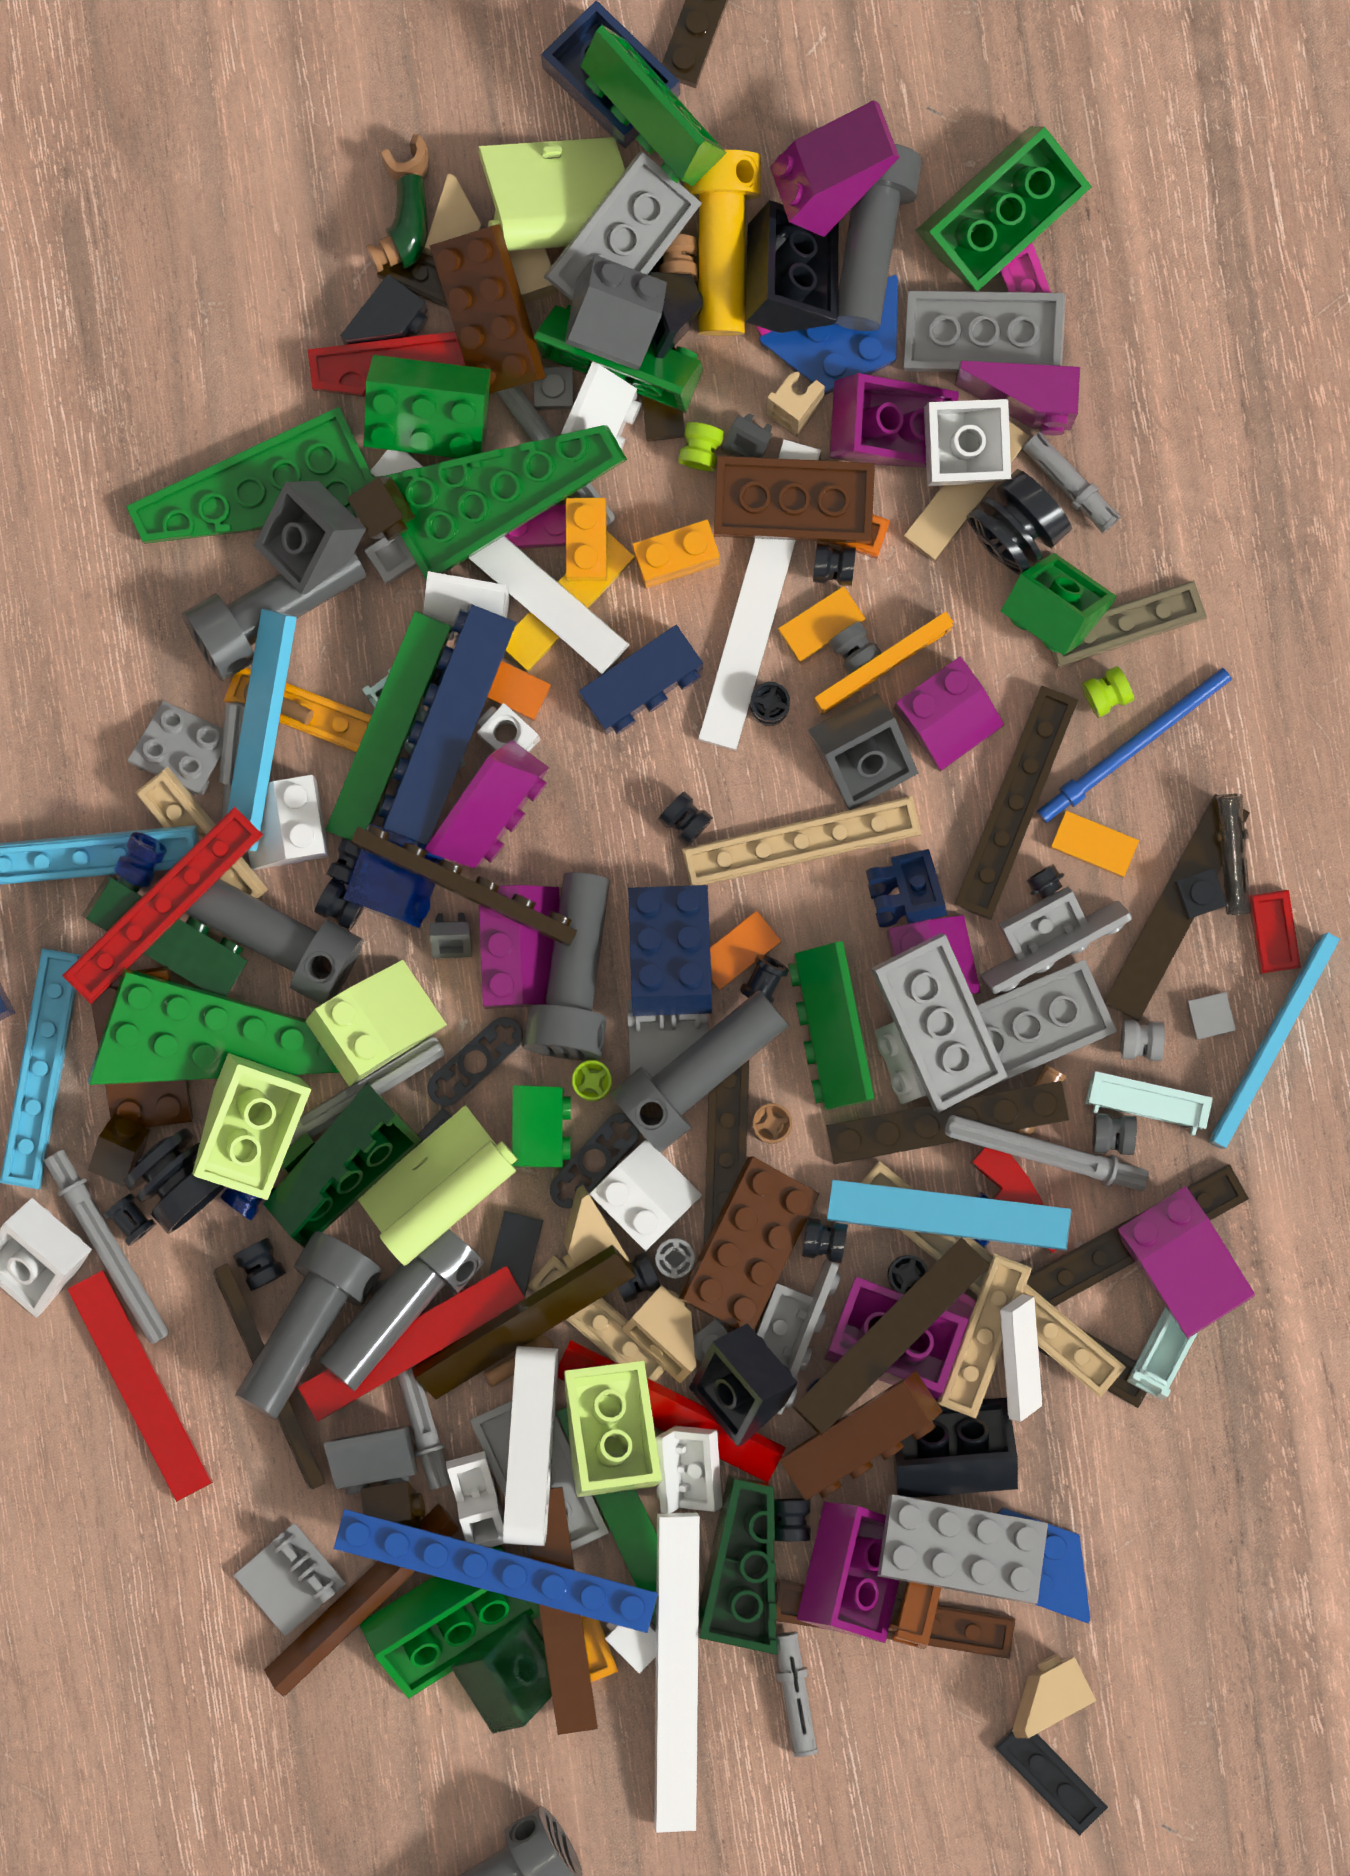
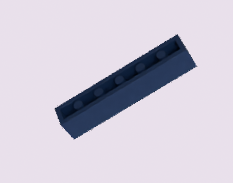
[378,603,517,845]

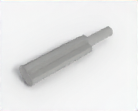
[219,702,246,819]

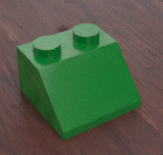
[1001,553,1117,656]
[512,1085,571,1168]

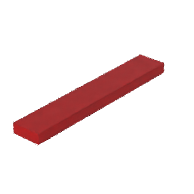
[62,807,263,1005]
[298,1266,526,1422]
[67,1270,213,1502]
[557,1340,786,1483]

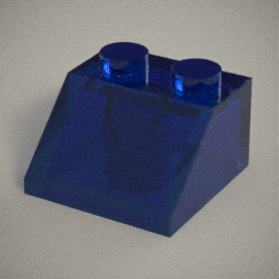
[344,824,445,929]

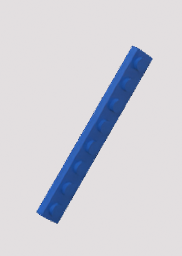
[333,1509,658,1633]

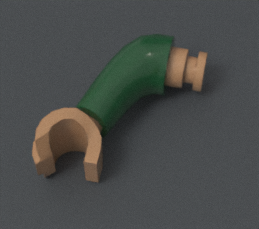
[366,133,429,272]

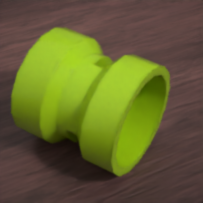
[677,422,725,472]
[1081,666,1134,718]
[572,1061,612,1101]

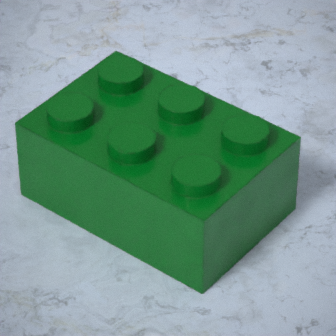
[364,355,491,458]

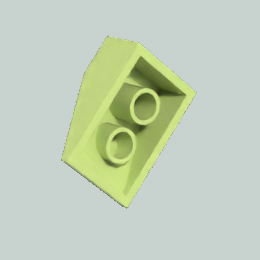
[305,960,447,1087]
[192,1053,311,1200]
[564,1361,662,1497]

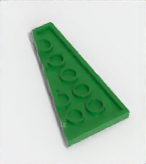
[126,407,373,544]
[369,425,627,580]
[87,968,340,1085]

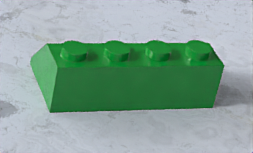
[581,25,727,186]
[915,126,1092,292]
[534,305,703,413]
[788,941,874,1111]
[360,1545,540,1699]

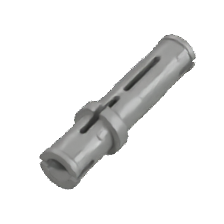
[1022,432,1121,534]
[776,1632,818,1757]

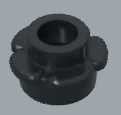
[1027,864,1064,899]

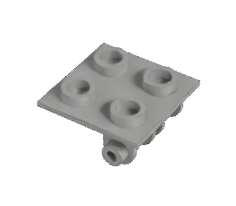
[127,701,224,795]
[627,1000,708,1077]
[233,1523,347,1636]

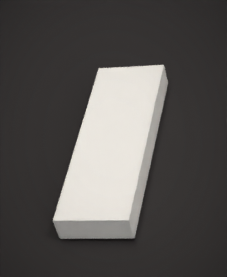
[1000,1294,1042,1422]

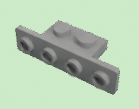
[981,886,1132,994]
[755,1259,841,1415]

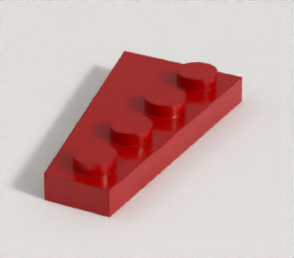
[307,331,466,397]

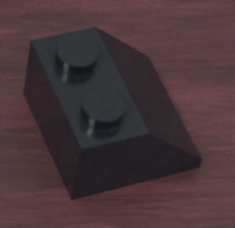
[689,1323,798,1447]

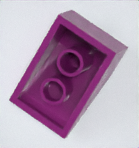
[770,100,900,237]
[955,361,1080,436]
[830,373,959,468]
[1118,1186,1255,1339]

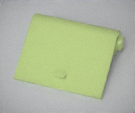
[478,137,625,251]
[358,1105,518,1266]

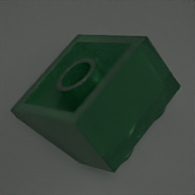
[451,1613,552,1734]

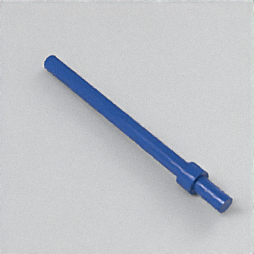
[1037,668,1232,823]

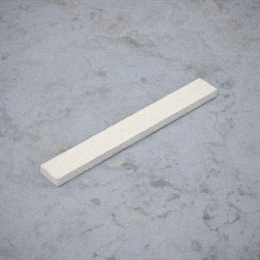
[698,440,821,751]
[370,450,630,674]
[654,1512,700,1833]

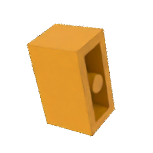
[566,498,607,582]
[633,519,720,589]

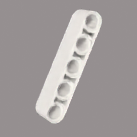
[503,1346,558,1546]

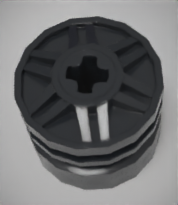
[966,469,1072,575]
[123,1128,226,1234]

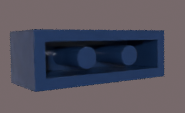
[579,624,703,735]

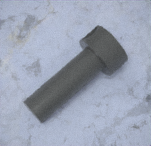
[836,143,922,331]
[181,552,366,681]
[523,872,610,1061]
[185,879,364,1005]
[611,990,789,1153]
[318,1229,484,1391]
[235,1231,382,1420]
[459,1806,583,1876]

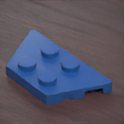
[759,274,898,395]
[996,1507,1090,1624]

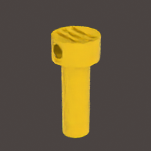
[683,150,761,336]

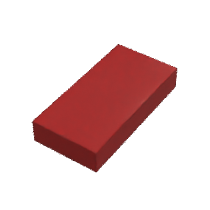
[1248,890,1301,974]

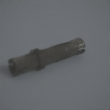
[1216,793,1252,915]

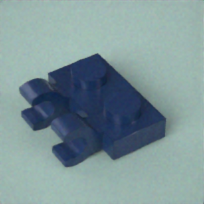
[866,849,947,928]

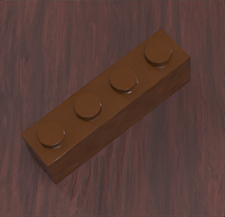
[779,1371,943,1500]

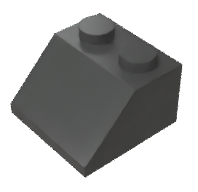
[565,254,667,371]
[254,481,367,594]
[808,693,919,810]
[324,1425,418,1494]

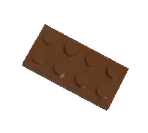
[429,224,546,394]
[714,456,875,544]
[91,966,193,1128]
[678,1156,820,1330]

